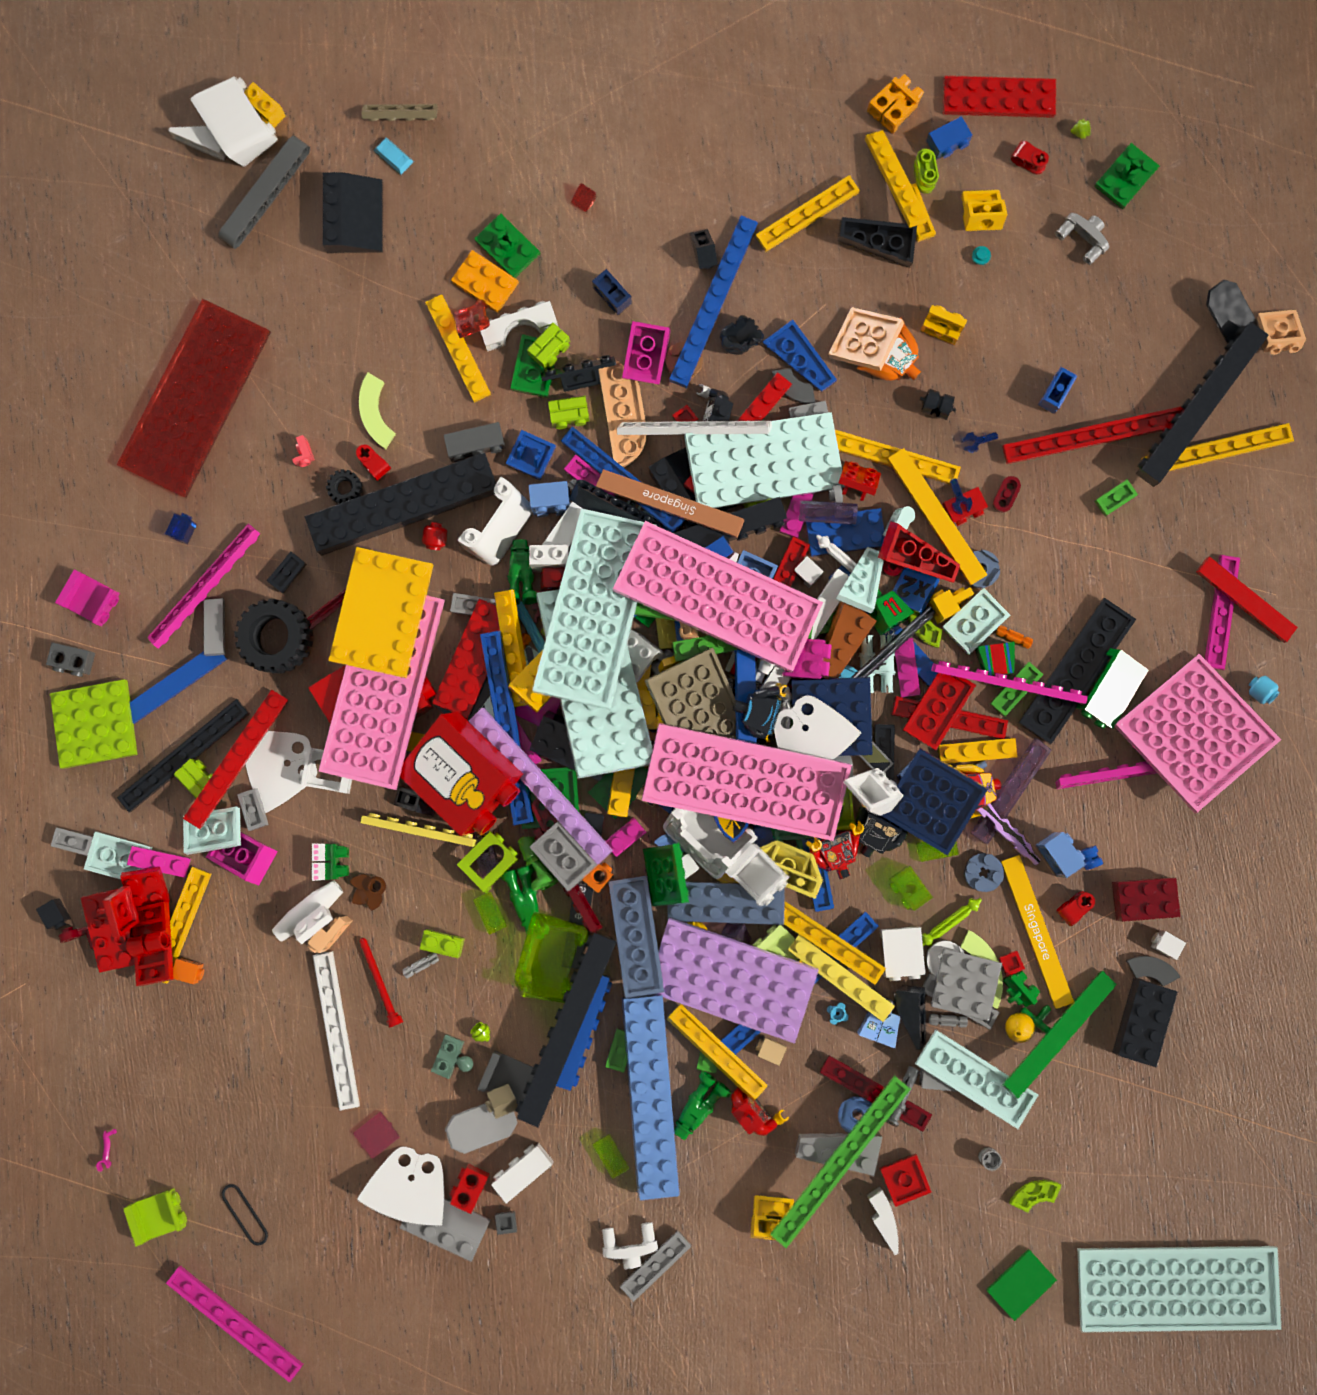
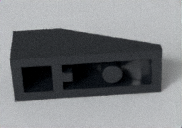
[894,985,926,1050]

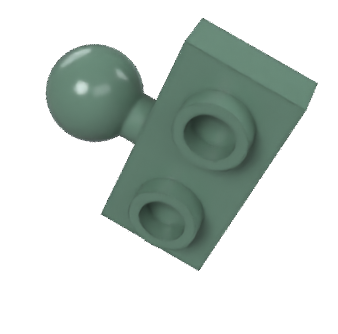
[431,1034,473,1079]

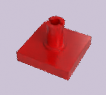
[97,886,140,938]

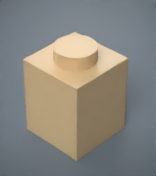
[755,1036,787,1066]

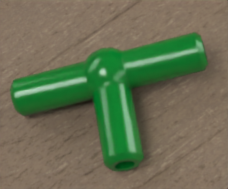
[1020,1005,1052,1034]

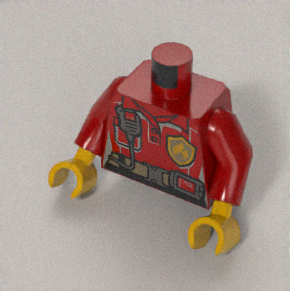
[806,821,864,879]
[731,1087,789,1136]

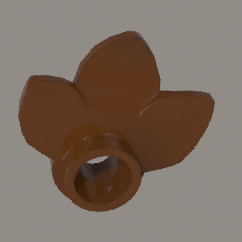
[350,874,386,911]

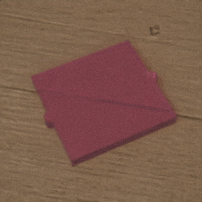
[353,1111,400,1159]

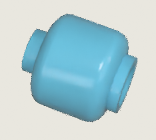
[1249,676,1280,704]

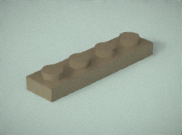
[361,104,438,121]

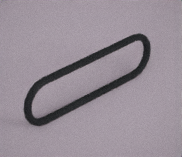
[222,1184,268,1246]

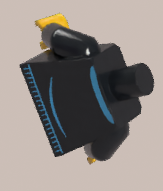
[733,683,787,742]

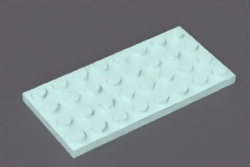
[684,412,845,508]

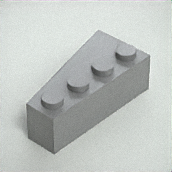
[795,1132,883,1176]

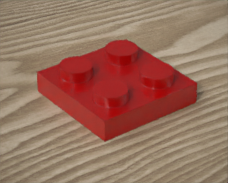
[120,867,170,908]
[880,1153,932,1207]

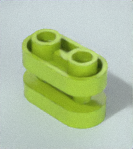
[913,149,939,194]

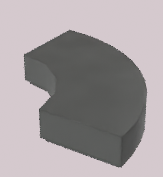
[772,368,815,404]
[1126,956,1180,986]

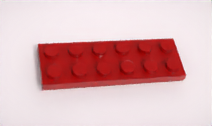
[943,76,1056,118]
[432,598,500,719]

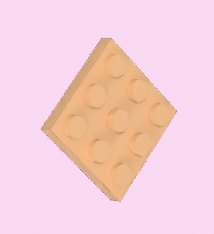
[828,307,904,371]

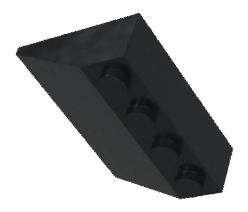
[323,172,383,253]
[648,447,736,529]

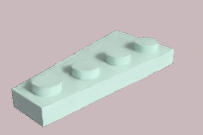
[836,547,884,613]

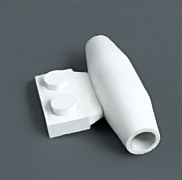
[272,880,343,944]

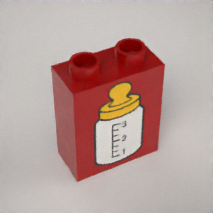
[400,711,523,836]

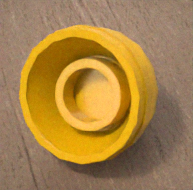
[1005,1013,1035,1043]

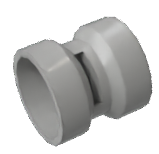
[978,1147,1002,1171]

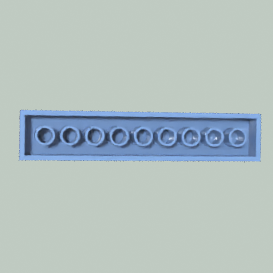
[621,994,679,1200]

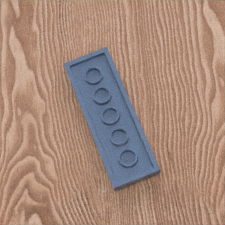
[608,876,664,999]
[667,882,785,925]

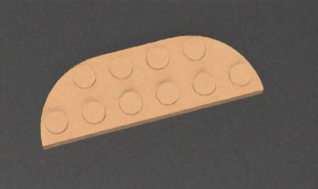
[597,358,647,468]

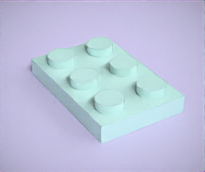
[942,588,1010,655]
[183,807,241,855]
[84,832,153,879]

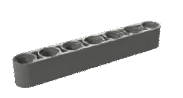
[218,136,310,249]

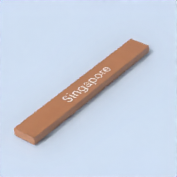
[596,469,745,538]

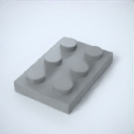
[530,821,598,891]

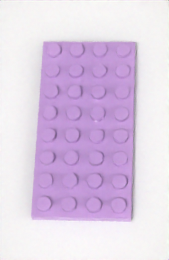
[655,918,819,1044]

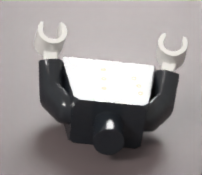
[697,384,733,421]

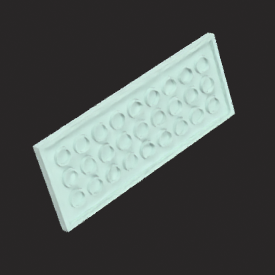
[532,509,655,710]
[536,590,653,778]
[1077,1246,1281,1332]

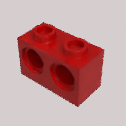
[449,1164,490,1214]

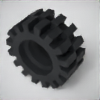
[326,469,363,504]

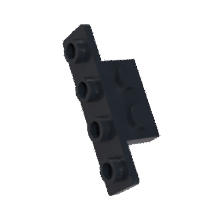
[541,355,616,392]

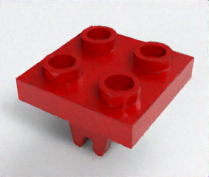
[838,461,881,501]

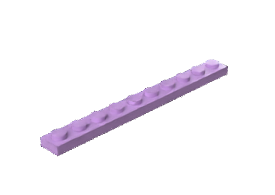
[469,708,613,864]

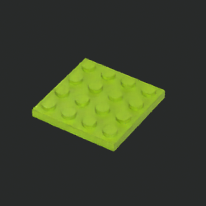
[50,679,138,769]

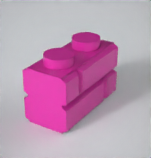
[605,818,646,857]

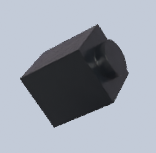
[36,899,71,930]

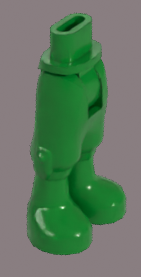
[507,539,538,605]
[500,864,541,934]
[674,1071,732,1141]

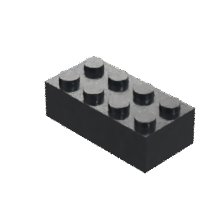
[529,710,604,781]
[1112,978,1178,1068]

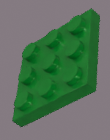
[522,767,579,829]
[643,843,689,906]

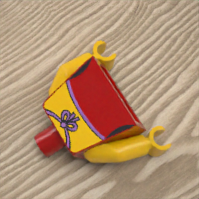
[950,764,1001,819]

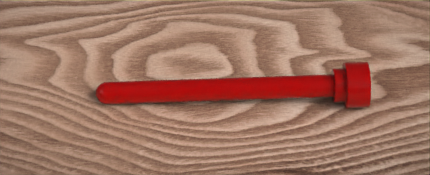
[359,938,403,1028]

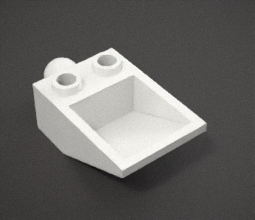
[843,768,903,815]

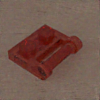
[454,299,490,338]

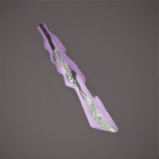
[977,803,1040,865]

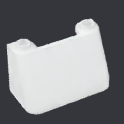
[191,76,278,167]
[458,477,532,566]
[663,808,758,879]

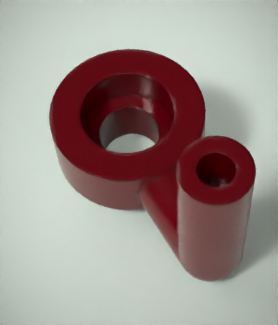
[58,926,93,949]

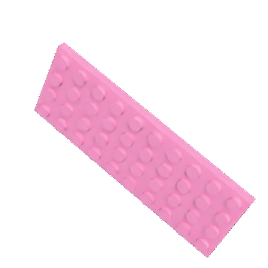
[612,521,823,673]
[319,595,444,790]
[642,723,852,841]

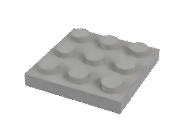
[931,949,1002,1021]

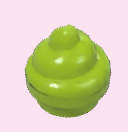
[1070,119,1091,139]
[470,1022,490,1042]

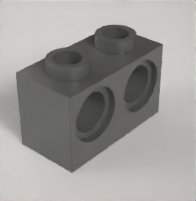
[46,643,95,677]

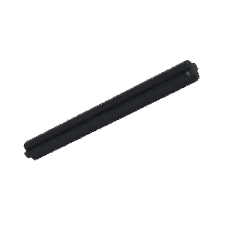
[851,606,936,678]

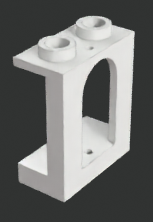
[299,747,352,794]

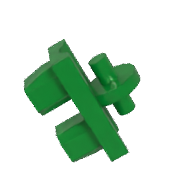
[1003,971,1040,1007]

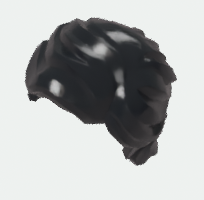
[720,315,764,355]

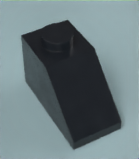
[690,229,718,269]
[394,787,435,816]

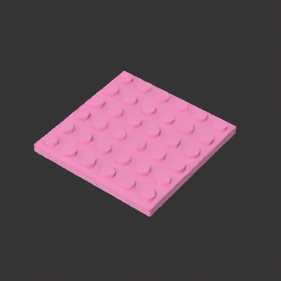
[1114,654,1281,814]

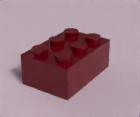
[1112,877,1181,922]

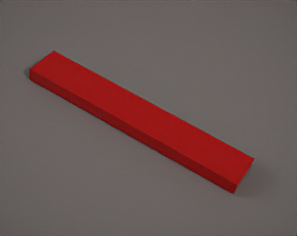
[1196,556,1298,643]
[891,696,1008,739]

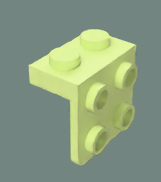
[752,924,799,961]

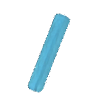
[517,602,545,653]

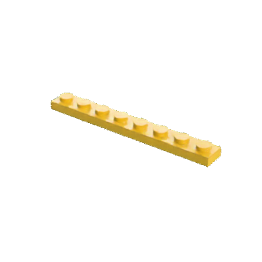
[607,665,651,817]

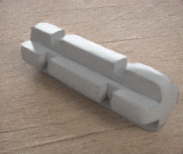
[402,953,439,978]
[929,1014,968,1027]

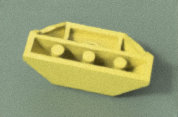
[760,840,823,899]

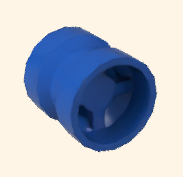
[1080,845,1104,870]

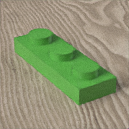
[990,662,1044,717]

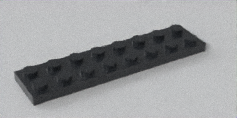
[1018,598,1136,745]

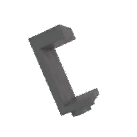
[477,1050,534,1104]

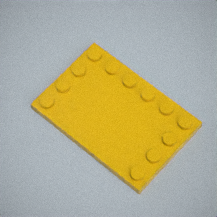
[329,547,434,678]

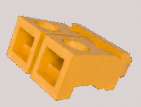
[867,74,924,134]

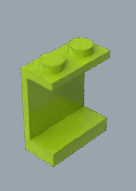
[123,1188,187,1247]

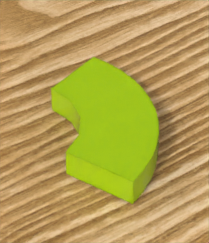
[908,607,943,648]
[1009,1180,1062,1213]

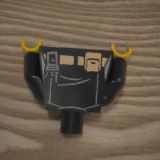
[855,802,908,858]

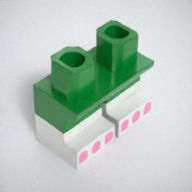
[312,844,349,881]

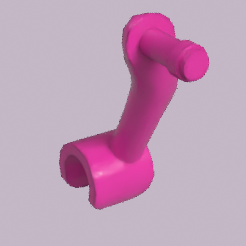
[96,1129,117,1172]

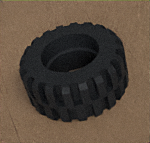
[234,599,314,674]

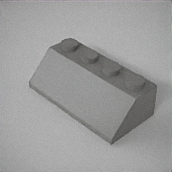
[400,1198,491,1262]

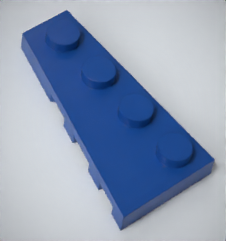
[762,320,837,392]

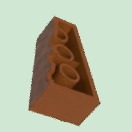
[822,601,876,679]

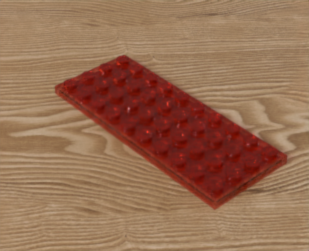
[117,298,271,498]

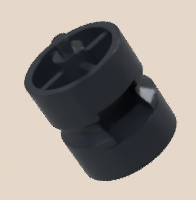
[919,388,957,420]

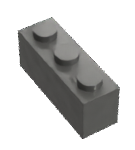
[444,422,506,462]

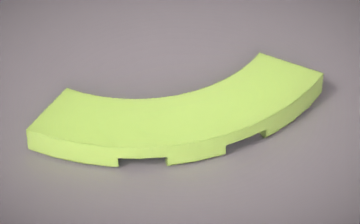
[359,373,396,450]
[960,930,1003,1009]

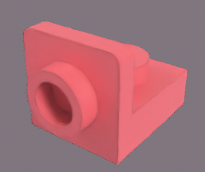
[292,435,315,467]

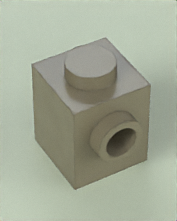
[485,1084,517,1119]

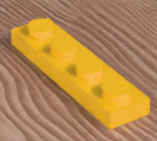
[938,738,1017,764]

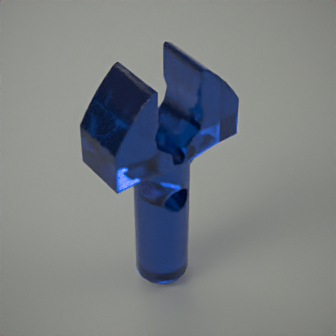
[962,432,998,453]
[950,478,973,515]

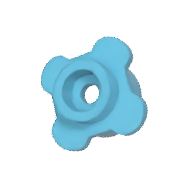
[827,1002,849,1025]

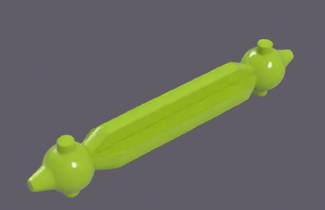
[922,898,982,946]

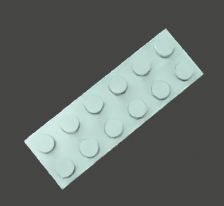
[915,1029,1038,1129]

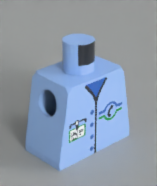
[857,998,900,1048]

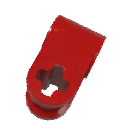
[1010,141,1049,175]
[356,444,391,481]
[1056,891,1095,927]

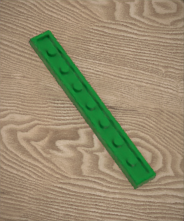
[1002,971,1117,1099]

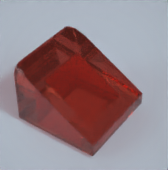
[571,183,597,213]

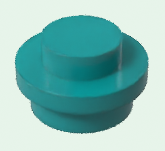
[972,246,991,265]

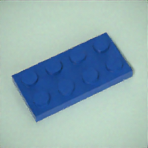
[805,508,885,557]

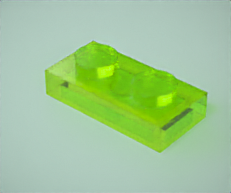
[916,842,959,862]
[473,891,507,935]
[592,1133,630,1179]

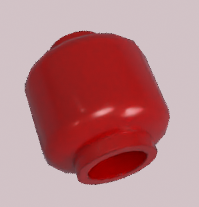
[422,522,448,550]

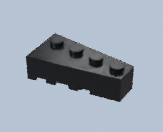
[838,217,917,268]

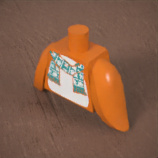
[857,317,921,381]

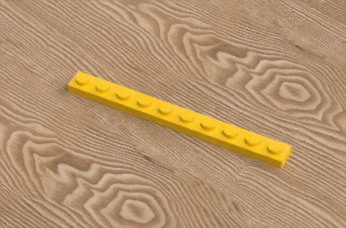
[717,873,886,985]

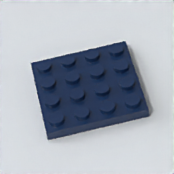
[792,677,873,756]
[881,748,989,856]

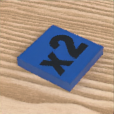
[893,567,940,614]

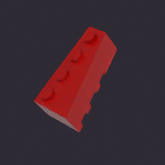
[878,521,960,583]

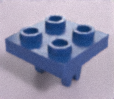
[506,430,556,480]

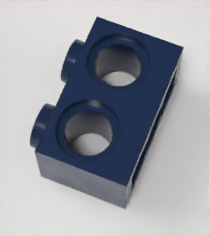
[592,269,632,316]

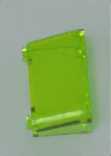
[515,912,588,1003]

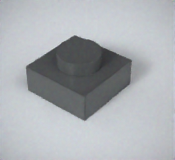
[495,1211,518,1235]

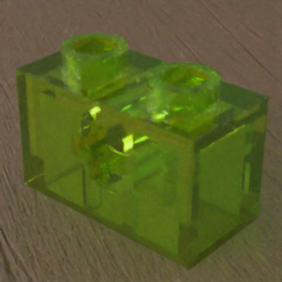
[889,865,933,911]

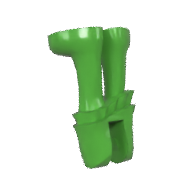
[518,836,559,891]

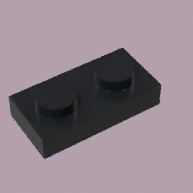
[267,552,307,593]

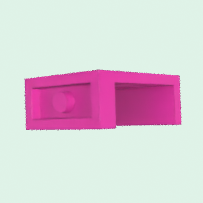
[55,569,120,627]

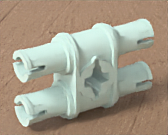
[859,635,896,693]

